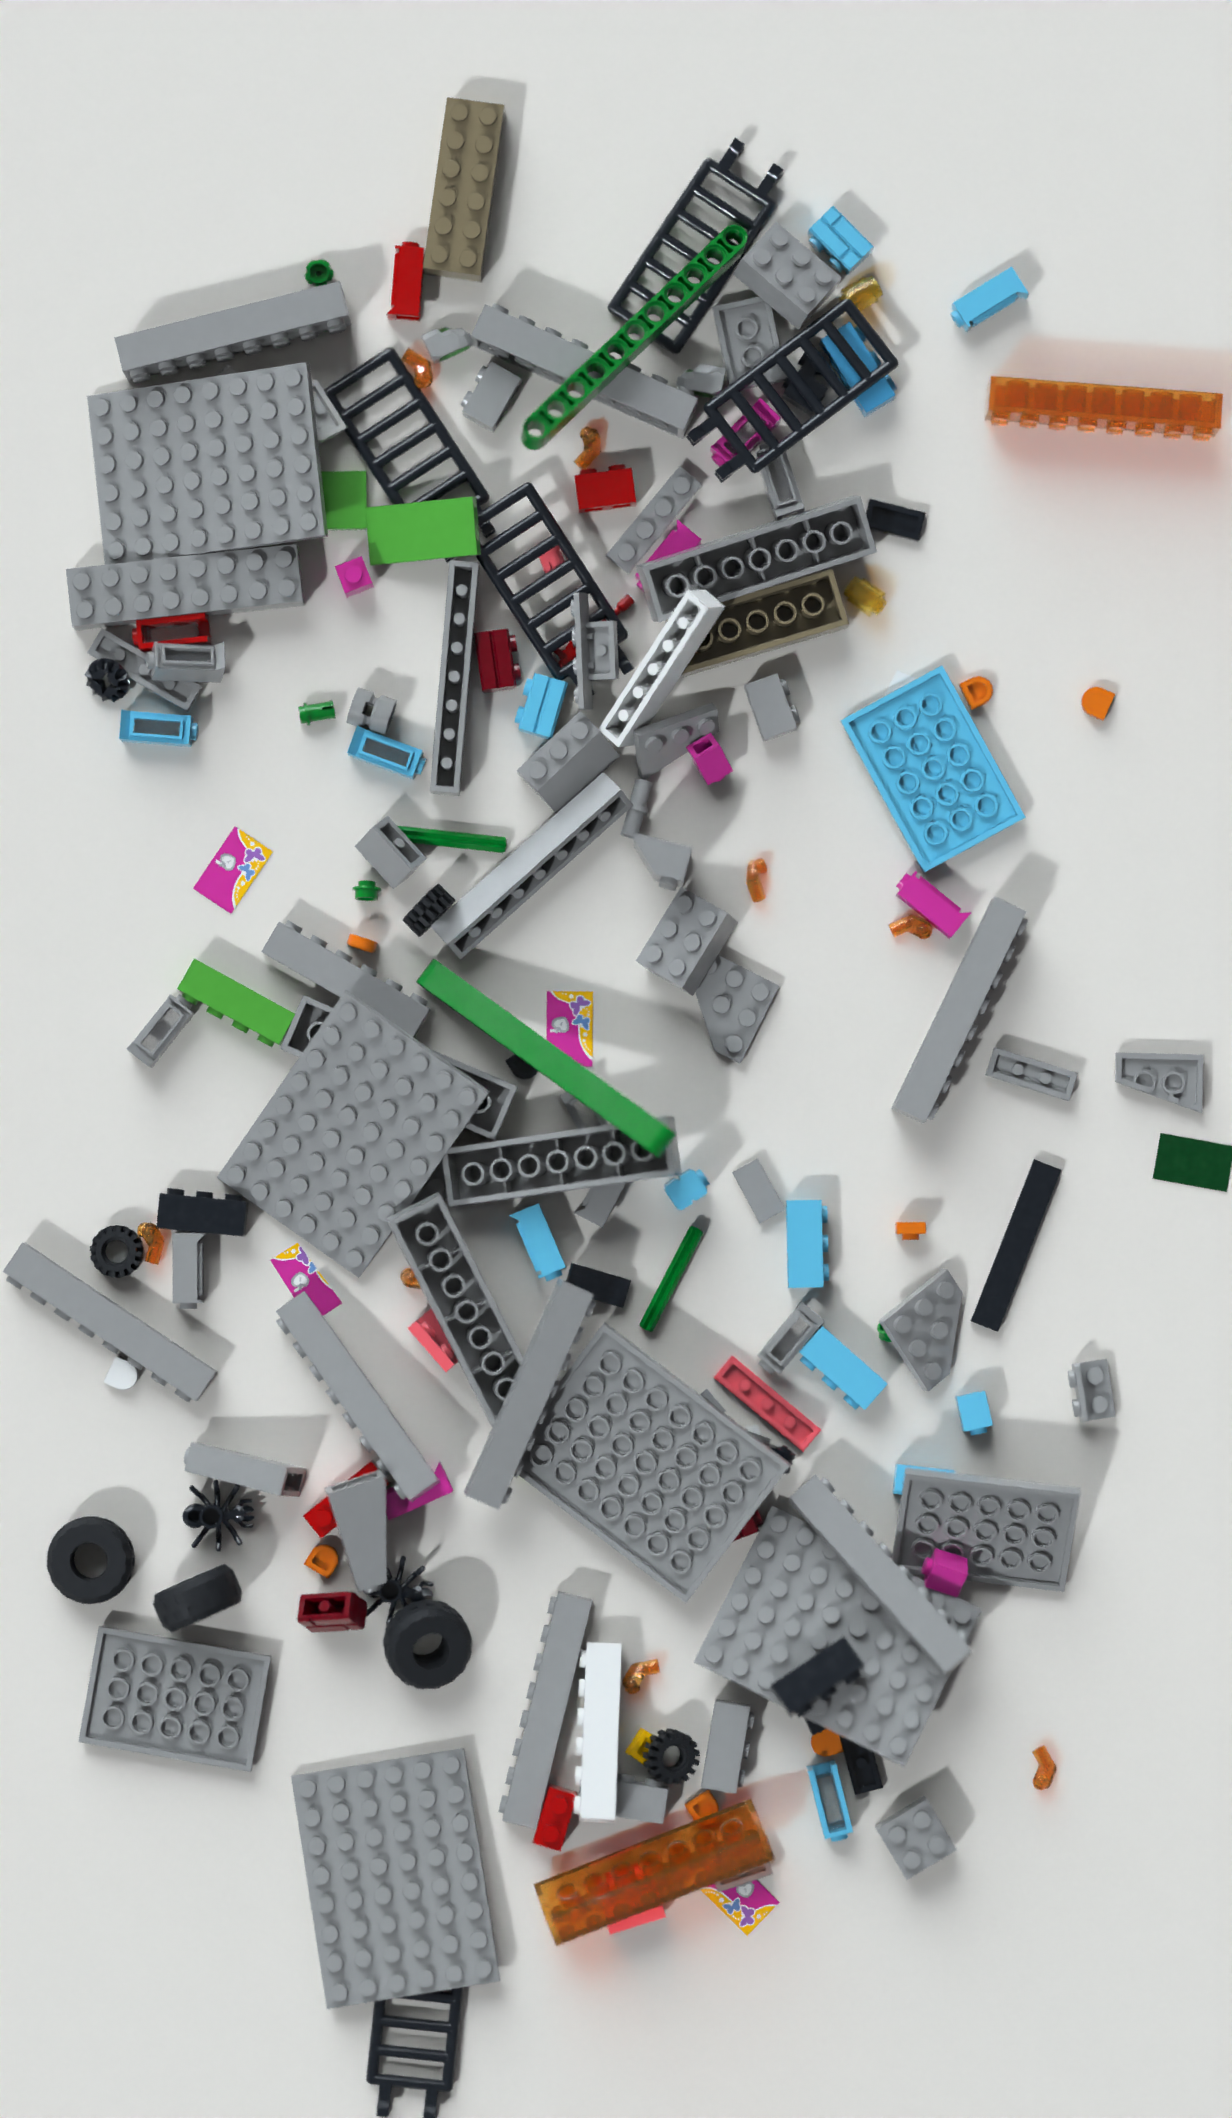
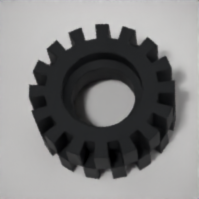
[402,884,455,937]
[90,1225,144,1278]
[643,1728,700,1785]

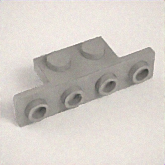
[570,592,619,710]

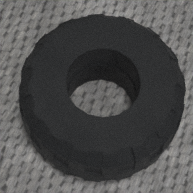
[47,1516,135,1604]
[153,1564,242,1632]
[383,1599,472,1689]

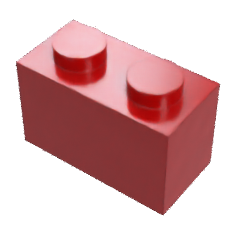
[574,464,636,514]
[533,1784,578,1851]

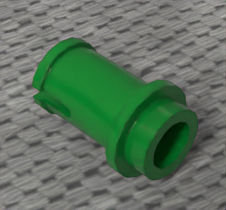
[298,700,335,726]

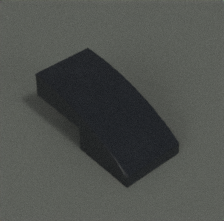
[566,1263,631,1308]

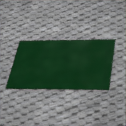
[1153,1133,1232,1192]

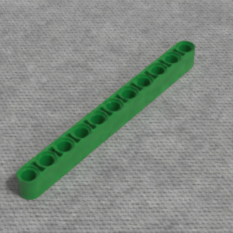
[521,225,748,450]
[416,959,677,1158]

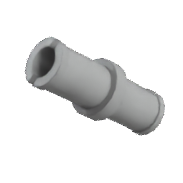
[621,779,653,839]

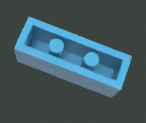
[819,322,897,417]

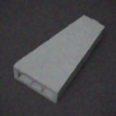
[184,1442,306,1497]
[325,1470,387,1593]

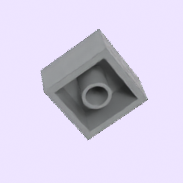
[875,1796,957,1880]

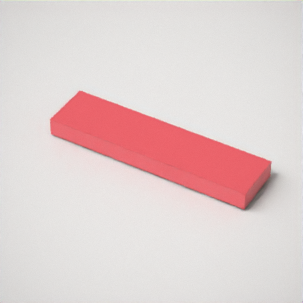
[713,1356,821,1452]

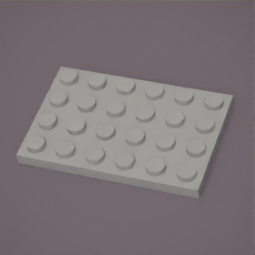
[892,1467,1080,1592]
[78,1626,271,1772]

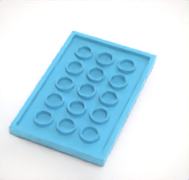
[840,666,1025,873]

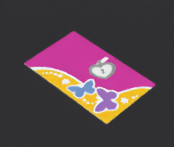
[193,826,273,914]
[546,991,593,1067]
[270,1243,342,1315]
[693,1849,780,1936]

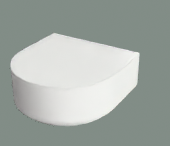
[104,1356,138,1390]

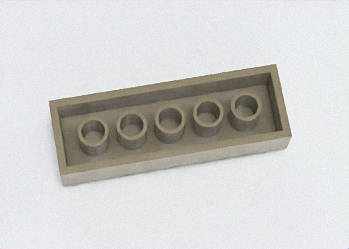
[423,97,505,282]
[665,569,849,678]

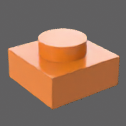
[895,1222,926,1240]

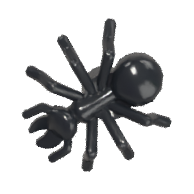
[182,1480,255,1552]
[363,1556,434,1625]

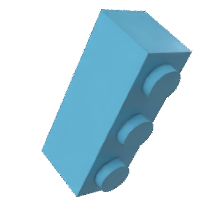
[786,1200,829,1288]
[799,1326,887,1410]

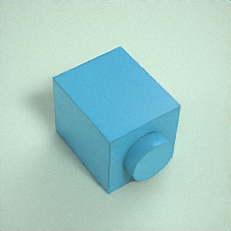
[955,1390,993,1436]

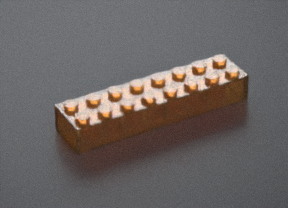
[984,376,1223,441]
[533,1799,775,1946]

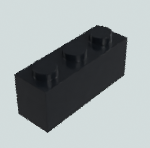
[156,1188,249,1237]
[771,1636,864,1718]

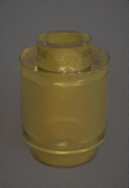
[838,275,883,313]
[843,576,887,617]

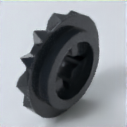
[85,658,130,703]

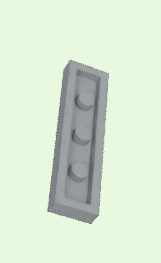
[606,466,702,574]
[87,628,202,712]

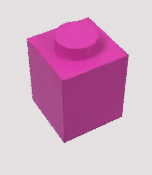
[335,556,374,598]
[686,733,733,785]
[921,1548,968,1597]

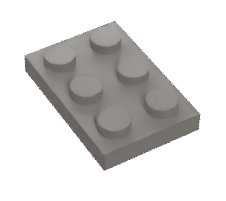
[712,297,787,390]

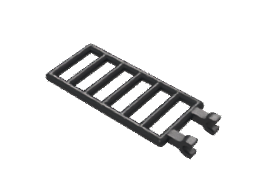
[608,138,783,354]
[686,298,898,483]
[324,348,496,563]
[475,482,634,695]
[366,1987,464,2118]

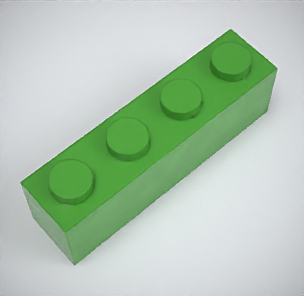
[177,959,295,1047]

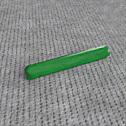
[398,826,507,853]
[640,1226,703,1332]

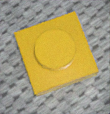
[625,1728,653,1766]

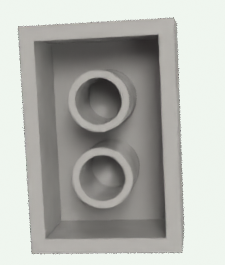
[733,222,842,330]
[636,887,738,996]

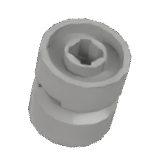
[346,687,397,736]

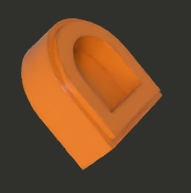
[959,676,993,711]
[1081,687,1115,721]
[347,934,378,954]
[304,1544,339,1579]
[811,1729,844,1757]
[684,1789,719,1824]

